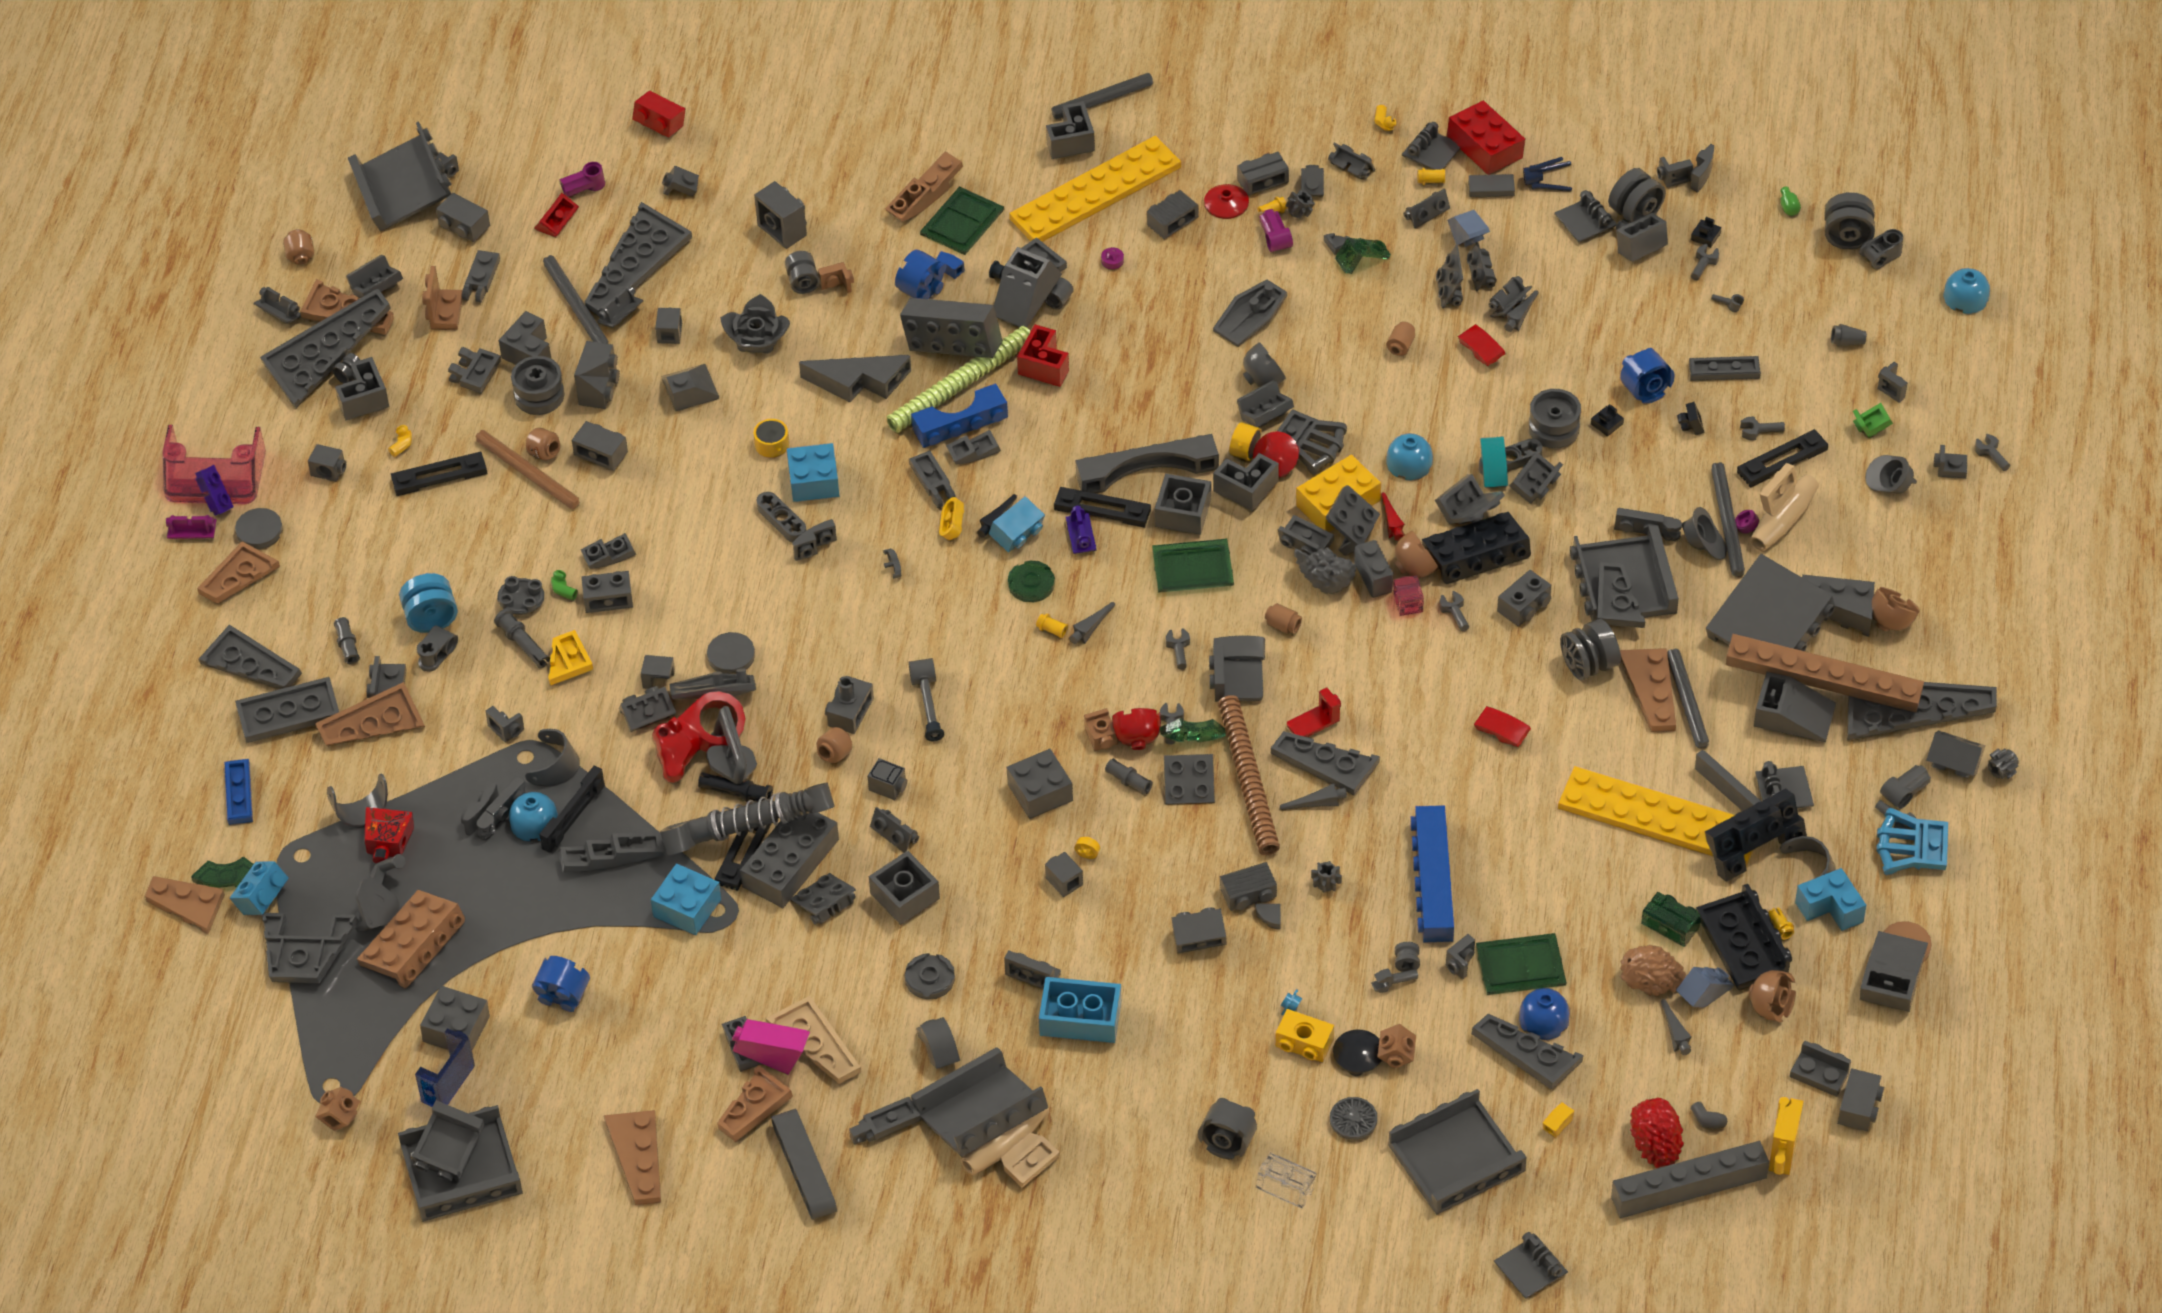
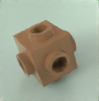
[1378,1024,1416,1069]
[315,1087,360,1131]

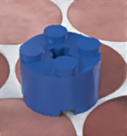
[895,249,947,299]
[1620,348,1675,403]
[532,956,590,1012]

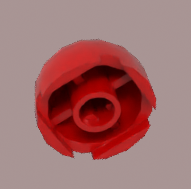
[1112,708,1161,750]

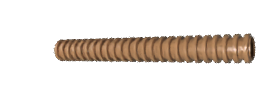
[1218,695,1280,855]

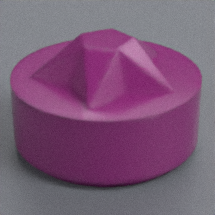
[1101,247,1124,269]
[1735,510,1759,534]

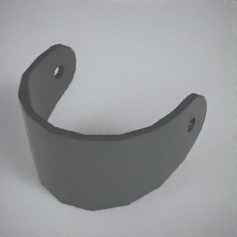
[525,729,580,786]
[327,773,388,827]
[1780,836,1836,877]

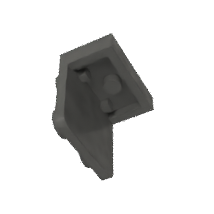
[1435,474,1505,524]
[1326,485,1380,556]
[1209,645,1263,702]

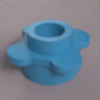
[1280,989,1302,1015]

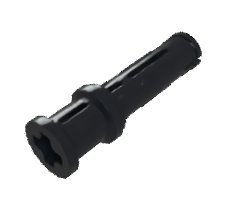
[698,772,773,802]

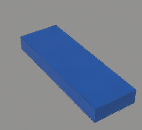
[224,759,253,825]

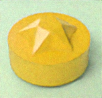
[1074,837,1100,859]

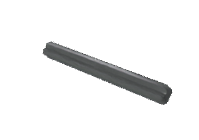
[1051,73,1153,119]
[1667,648,1709,749]

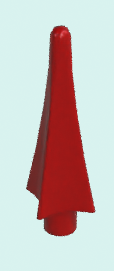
[1381,492,1405,541]

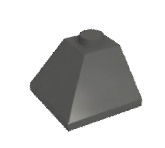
[661,364,719,412]

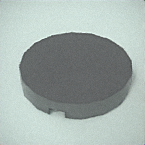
[235,508,283,549]
[707,632,755,674]
[905,953,955,999]

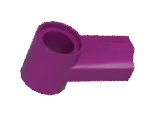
[559,161,606,197]
[1260,209,1293,252]

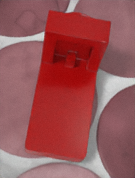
[1287,687,1342,737]

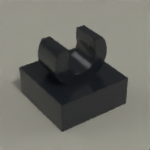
[1691,217,1722,248]
[1677,401,1705,435]
[1591,404,1624,436]

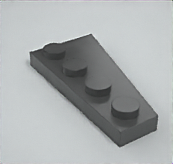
[198,624,302,689]
[1271,731,1380,795]
[1471,1014,1584,1089]

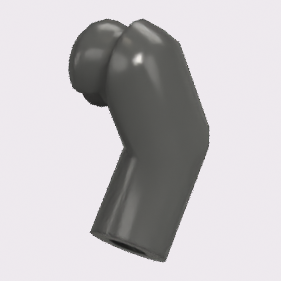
[1690,1102,1728,1129]

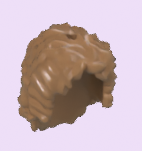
[1620,945,1686,996]

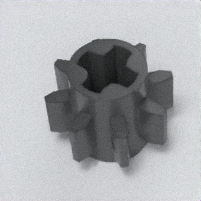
[1285,190,1315,219]
[1988,748,2019,779]
[1311,861,1342,893]

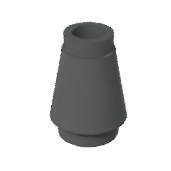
[1831,324,1867,347]

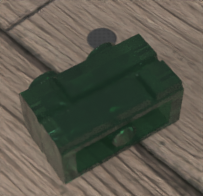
[1641,891,1701,947]

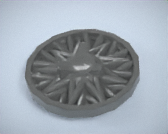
[1330,1097,1377,1140]

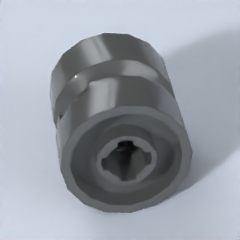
[785,251,820,294]

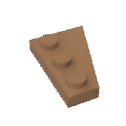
[145,876,225,934]
[717,1065,793,1142]

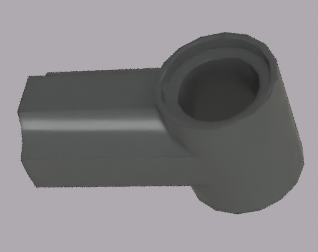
[1880,765,1931,809]

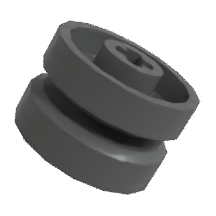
[1608,168,1666,223]
[1824,192,1875,249]
[511,356,565,415]
[1529,389,1581,448]

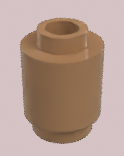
[1386,322,1416,356]
[1265,603,1302,634]

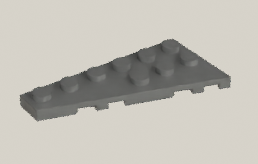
[585,202,692,315]
[260,288,391,409]
[1847,682,1997,740]

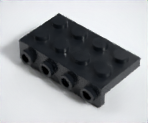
[1422,511,1531,584]
[1695,884,1792,990]

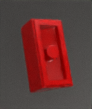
[534,193,579,238]

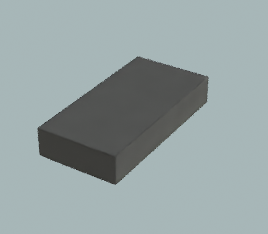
[1468,174,1515,197]

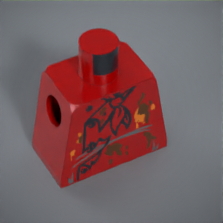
[365,807,414,864]

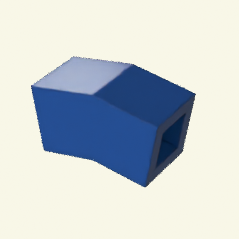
[936,251,965,279]

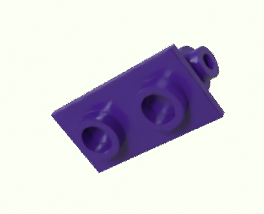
[194,465,234,516]
[1065,506,1097,554]

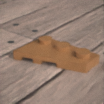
[197,542,280,604]

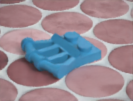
[1876,808,1948,875]

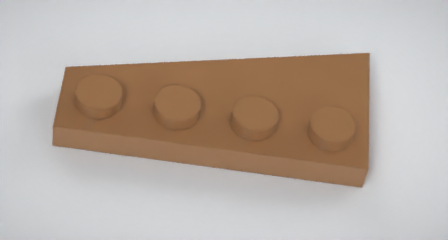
[300,279,394,335]
[1620,648,1676,732]
[315,682,425,746]
[604,1110,661,1205]

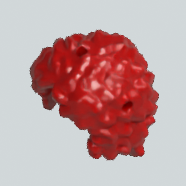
[1630,1097,1684,1168]

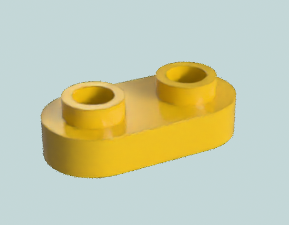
[939,497,964,540]

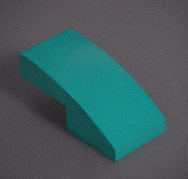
[1480,436,1508,487]

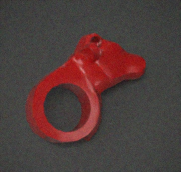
[652,691,746,783]

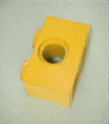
[1275,1009,1334,1063]

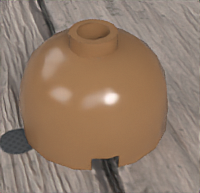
[1394,530,1439,578]
[1872,587,1920,632]
[1749,970,1796,1022]

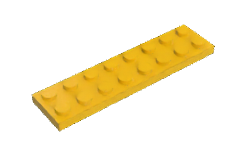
[1009,135,1181,242]
[1558,766,1753,867]

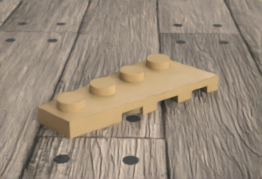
[766,996,861,1084]

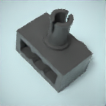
[1616,213,1668,262]
[825,676,874,734]

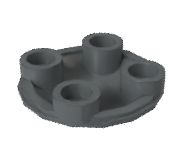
[497,576,545,614]

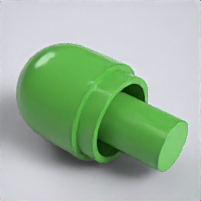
[1780,186,1801,216]

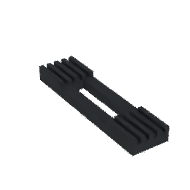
[1737,429,1828,488]
[390,451,488,496]
[1054,487,1151,528]
[539,765,605,853]
[715,824,771,891]

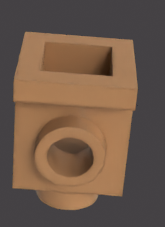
[1084,708,1118,751]

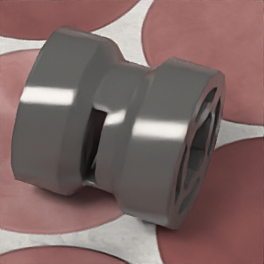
[332,353,360,384]

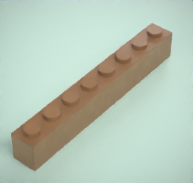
[1726,634,1924,713]

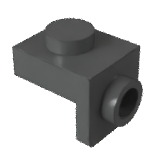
[1301,165,1324,196]
[662,166,699,197]

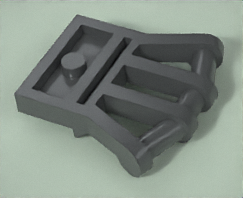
[1277,409,1347,475]

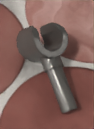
[1711,294,1744,312]

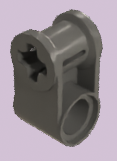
[1859,229,1903,269]
[417,625,458,672]

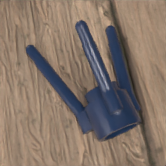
[1523,157,1572,191]

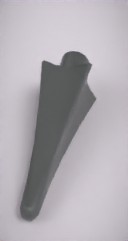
[1504,290,1539,332]
[1069,602,1115,644]
[1280,783,1347,810]
[1661,999,1691,1055]

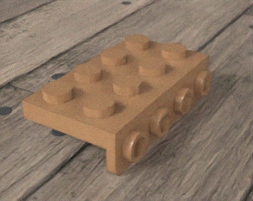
[357,890,465,988]

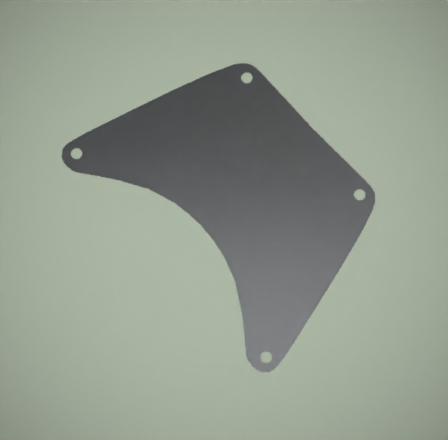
[277,740,739,1103]

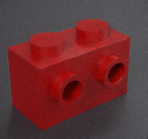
[632,90,686,138]

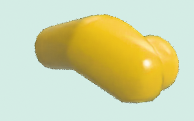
[1374,104,1397,131]
[388,425,412,457]

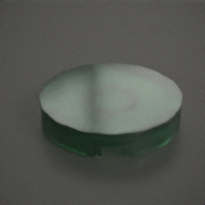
[1008,560,1055,603]

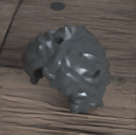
[1294,548,1356,594]

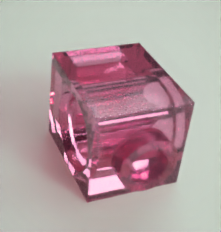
[1393,575,1424,616]

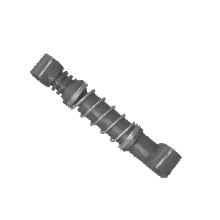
[660,782,835,855]

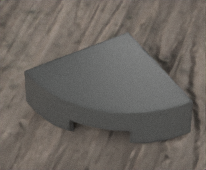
[1324,233,1355,255]
[1255,904,1281,929]

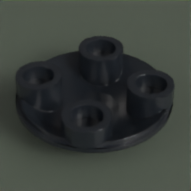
[1333,1029,1383,1076]

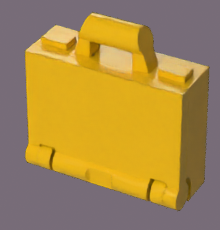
[1768,1097,1804,1175]

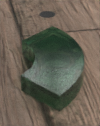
[1159,719,1226,742]
[191,857,254,888]

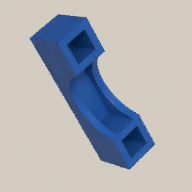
[911,383,1008,448]

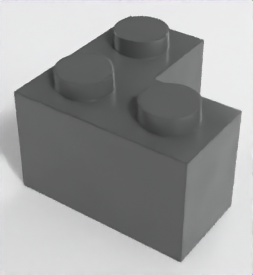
[1046,101,1095,159]
[498,311,552,365]
[335,357,390,421]
[1213,453,1279,511]

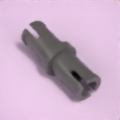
[334,617,360,664]
[1105,758,1153,795]

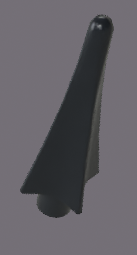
[977,494,1017,538]

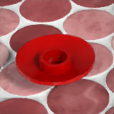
[1204,184,1249,219]

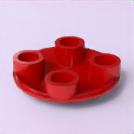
[1253,431,1299,477]

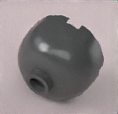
[1243,342,1286,387]

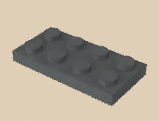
[235,677,339,743]

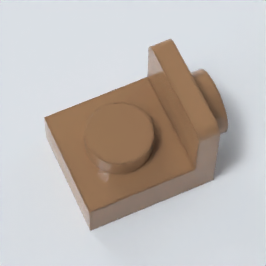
[818,262,854,293]

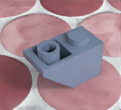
[1447,210,1490,247]
[1676,967,1734,1007]

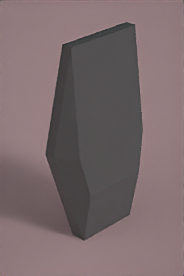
[1213,279,1287,347]
[669,668,756,699]

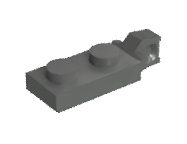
[849,1097,921,1145]

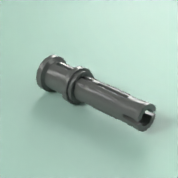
[494,608,550,668]

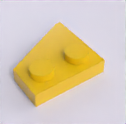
[548,630,594,686]

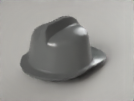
[1865,455,1917,493]
[1682,507,1727,560]

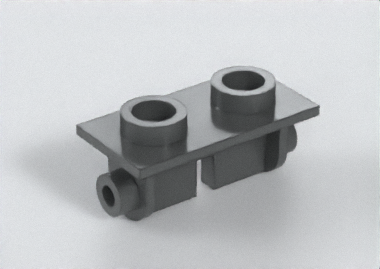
[1328,142,1376,179]
[1403,189,1450,228]
[1467,242,1497,291]
[1489,276,1532,317]
[597,286,643,328]
[254,287,301,323]
[870,807,919,853]

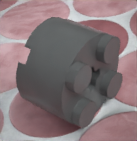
[1198,1098,1257,1160]

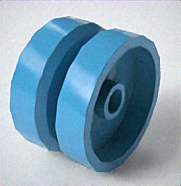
[399,573,458,633]

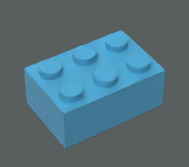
[1039,977,1122,1043]

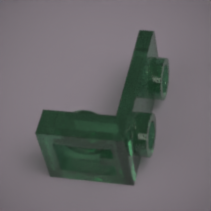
[1335,238,1391,274]

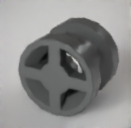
[1395,942,1420,972]

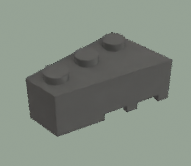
[1802,574,1875,637]

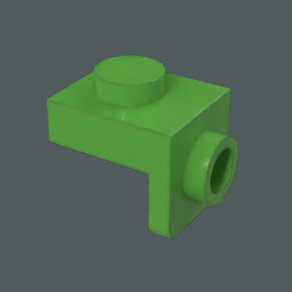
[1853,403,1893,438]

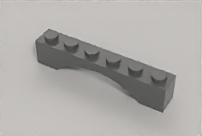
[1075,434,1219,493]

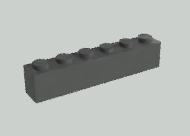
[1611,1141,1769,1218]

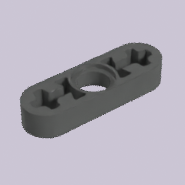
[1479,439,1542,475]
[756,492,807,542]

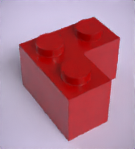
[1017,324,1069,387]

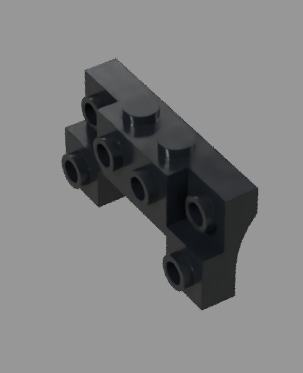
[1705,788,1807,882]

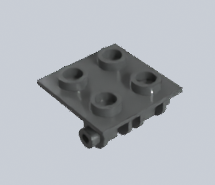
[1402,122,1460,170]
[1554,190,1617,242]
[1436,245,1463,309]
[1164,754,1215,804]
[1755,761,1814,808]
[790,873,856,925]
[1494,1232,1568,1299]

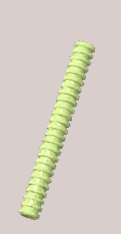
[887,326,1031,433]

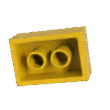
[1296,454,1381,532]

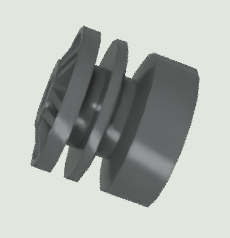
[1560,619,1621,680]

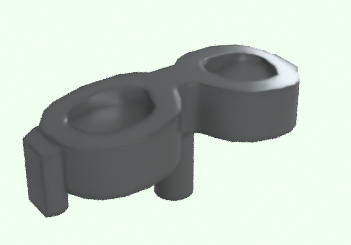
[883,548,902,579]

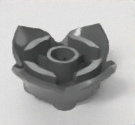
[720,294,790,353]

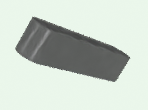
[771,1109,837,1220]

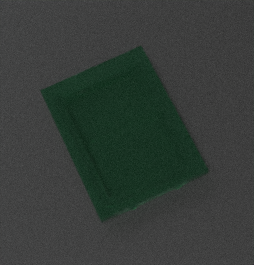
[920,186,1004,255]
[1152,538,1234,593]
[1476,933,1567,995]

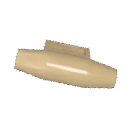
[1750,463,1819,551]
[961,1108,1060,1188]

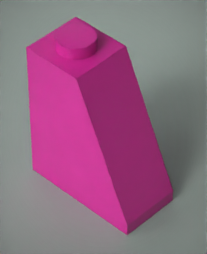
[732,1019,810,1075]

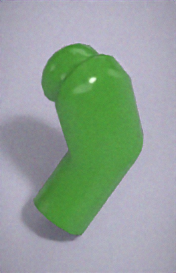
[551,570,578,600]

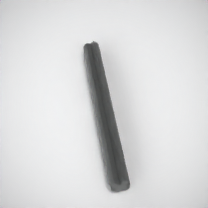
[543,255,609,344]
[1711,462,1745,577]

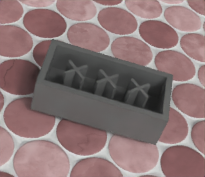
[900,298,1003,358]
[740,812,839,908]

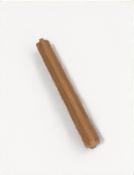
[475,430,580,509]

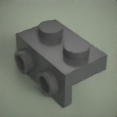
[346,255,403,298]
[1237,380,1294,427]
[1509,451,1563,504]
[1278,515,1335,555]

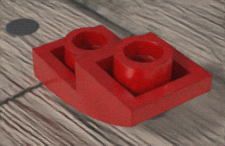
[1457,324,1506,366]
[1474,706,1531,747]

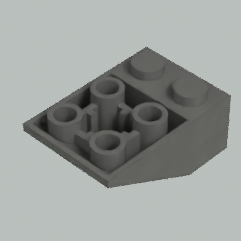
[994,247,1062,328]
[1754,671,1836,742]
[1860,931,1928,1012]

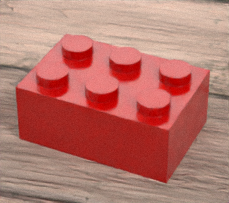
[1446,100,1526,175]

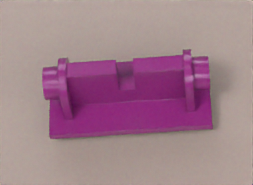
[166,515,217,539]

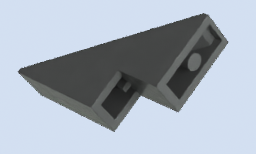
[799,355,911,402]

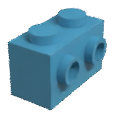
[989,496,1045,553]
[229,861,289,915]

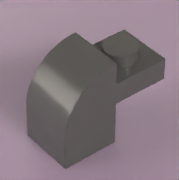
[916,1017,960,1069]

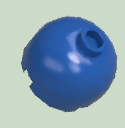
[1519,988,1570,1040]

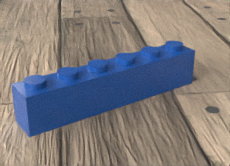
[1410,805,1454,943]

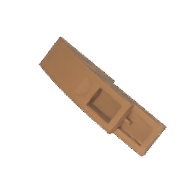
[885,151,963,222]

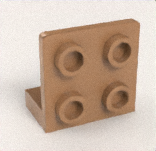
[422,266,463,330]

